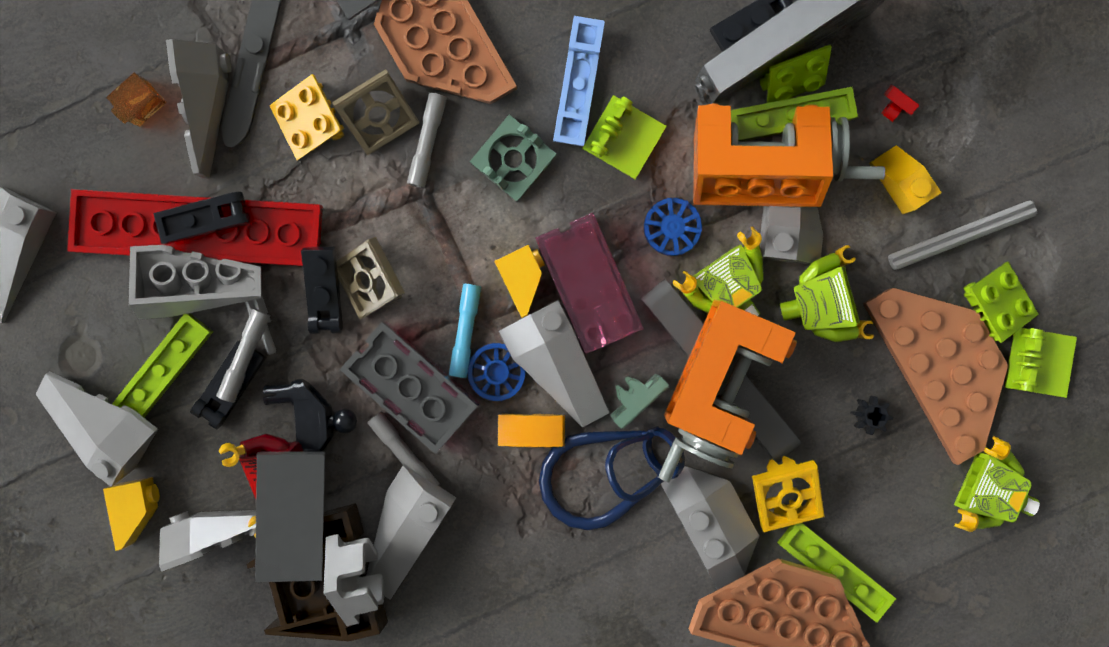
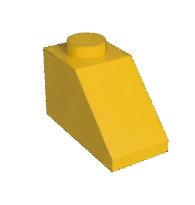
[869,145,942,214]
[494,245,545,318]
[103,477,160,551]

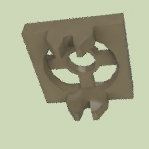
[332,69,420,156]
[337,237,405,320]

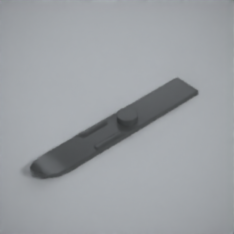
[222,0,282,148]

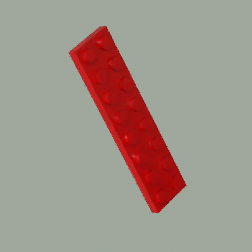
[67,189,323,266]

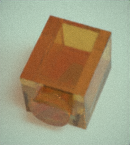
[106,72,167,127]

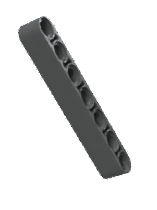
[640,279,802,464]

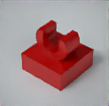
[881,84,919,122]

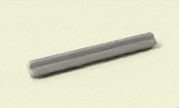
[888,200,1037,270]

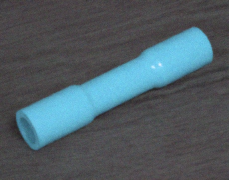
[449,284,481,378]

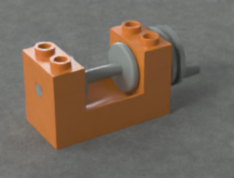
[693,103,885,207]
[658,300,797,483]

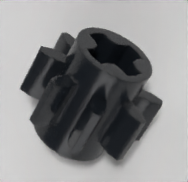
[850,396,893,435]

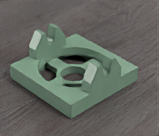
[469,114,557,202]
[610,374,669,429]

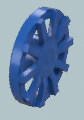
[644,198,702,256]
[468,343,526,401]

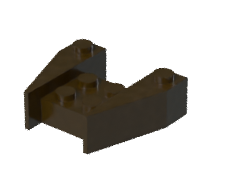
[246,503,388,641]

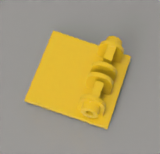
[269,74,344,160]

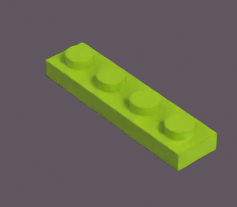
[731,87,858,142]
[112,313,213,418]
[777,523,896,623]

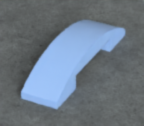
[553,16,605,147]

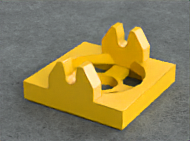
[752,456,825,532]

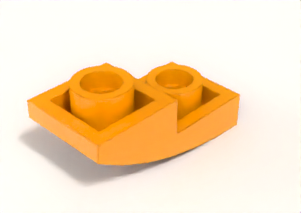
[498,414,565,447]

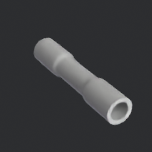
[407,93,447,188]
[216,308,271,403]
[367,411,440,486]

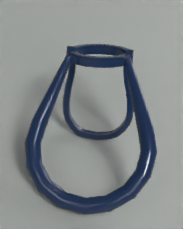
[539,426,685,530]

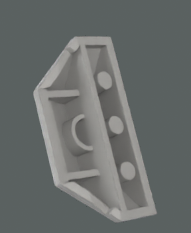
[661,466,759,590]

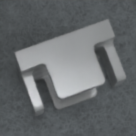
[324,534,384,626]

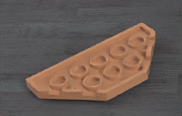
[374,0,517,104]
[863,288,1008,465]
[688,558,870,647]

